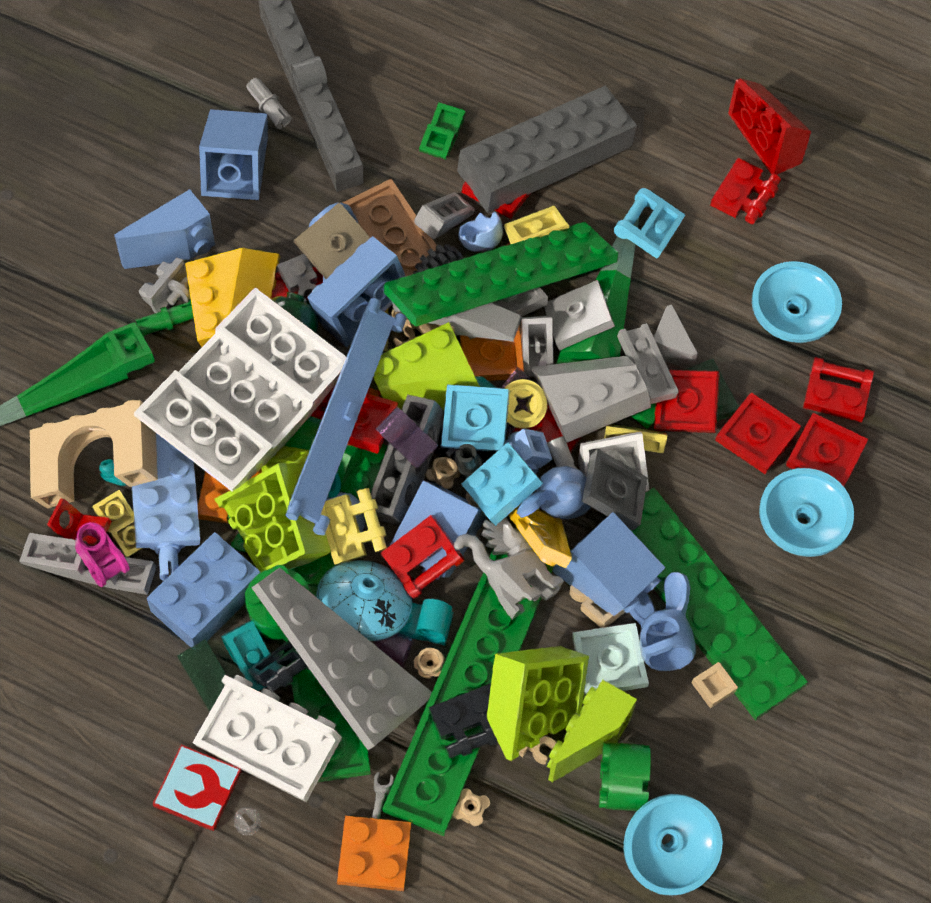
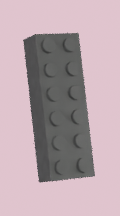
[457,85,637,213]

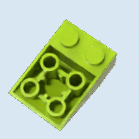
[547,679,637,782]

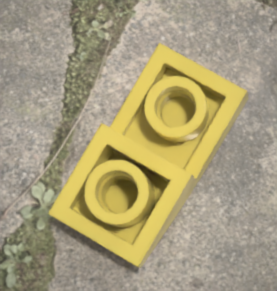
[92,490,142,557]

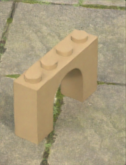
[30,400,158,508]

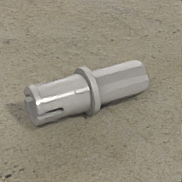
[246,78,292,129]

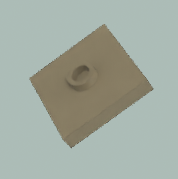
[294,202,370,279]

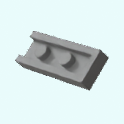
[617,323,679,404]

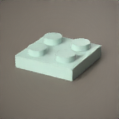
[572,623,649,697]

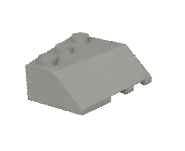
[531,356,651,443]

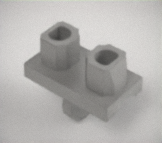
[139,257,191,313]

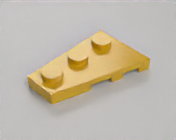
[508,505,572,568]

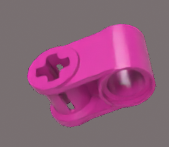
[75,522,130,587]

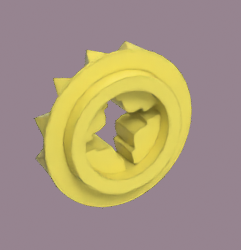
[505,379,547,429]

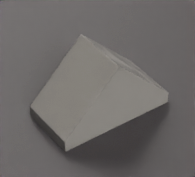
[654,305,698,369]
[520,316,553,377]

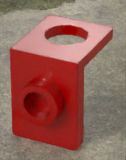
[47,498,112,546]

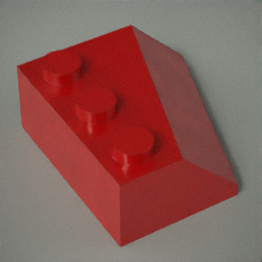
[728,78,811,175]

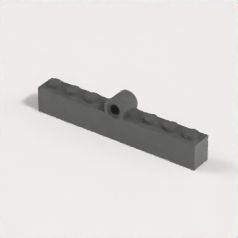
[258,0,364,192]

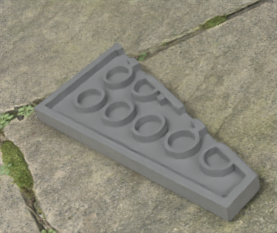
[252,568,432,750]

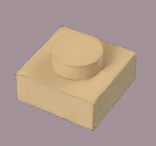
[692,662,738,709]

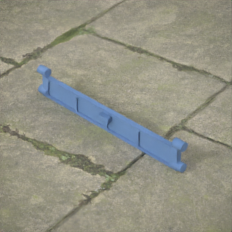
[286,298,407,535]

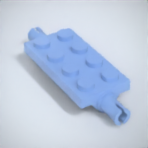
[132,433,200,581]

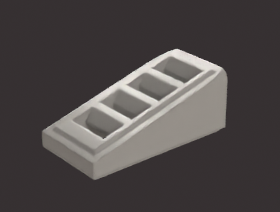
[414,192,475,239]

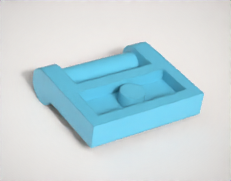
[614,188,685,259]

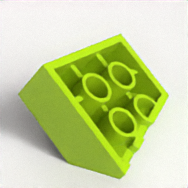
[373,322,480,424]
[214,463,331,572]
[487,646,589,761]

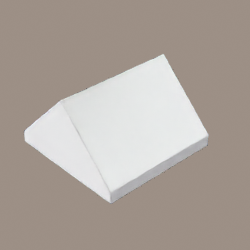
[578,431,649,491]

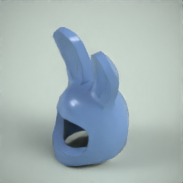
[517,466,591,519]
[629,572,696,671]

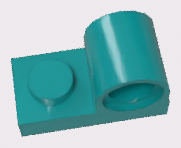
[396,599,453,646]
[221,621,270,691]

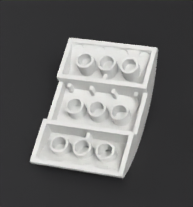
[134,288,346,492]

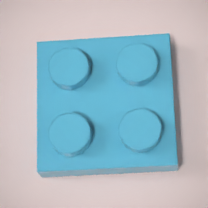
[441,385,510,452]
[461,442,543,526]

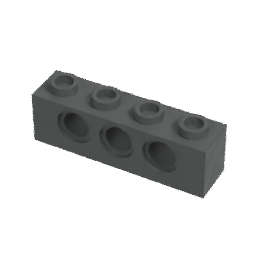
[371,394,444,526]

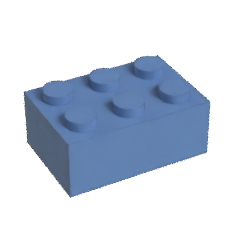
[307,236,406,347]
[147,532,261,652]

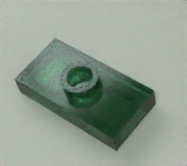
[177,639,227,712]

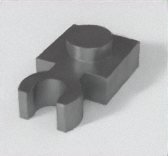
[277,254,318,303]

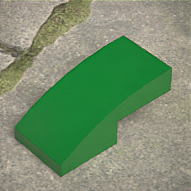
[419,102,466,160]

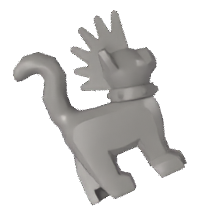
[454,517,564,619]

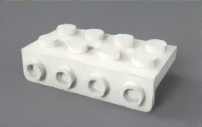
[193,675,342,802]

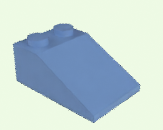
[114,189,215,269]

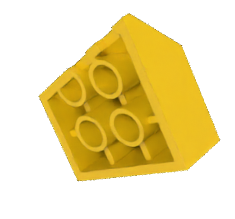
[185,248,280,347]

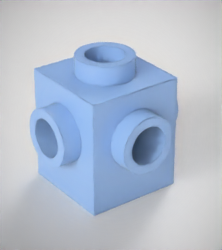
[505,429,553,474]

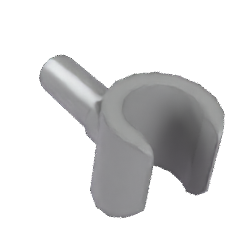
[372,772,393,819]

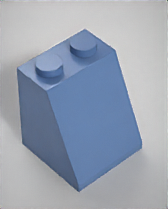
[199,109,268,200]
[390,480,487,580]
[553,512,665,616]

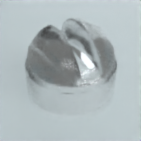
[234,807,261,835]

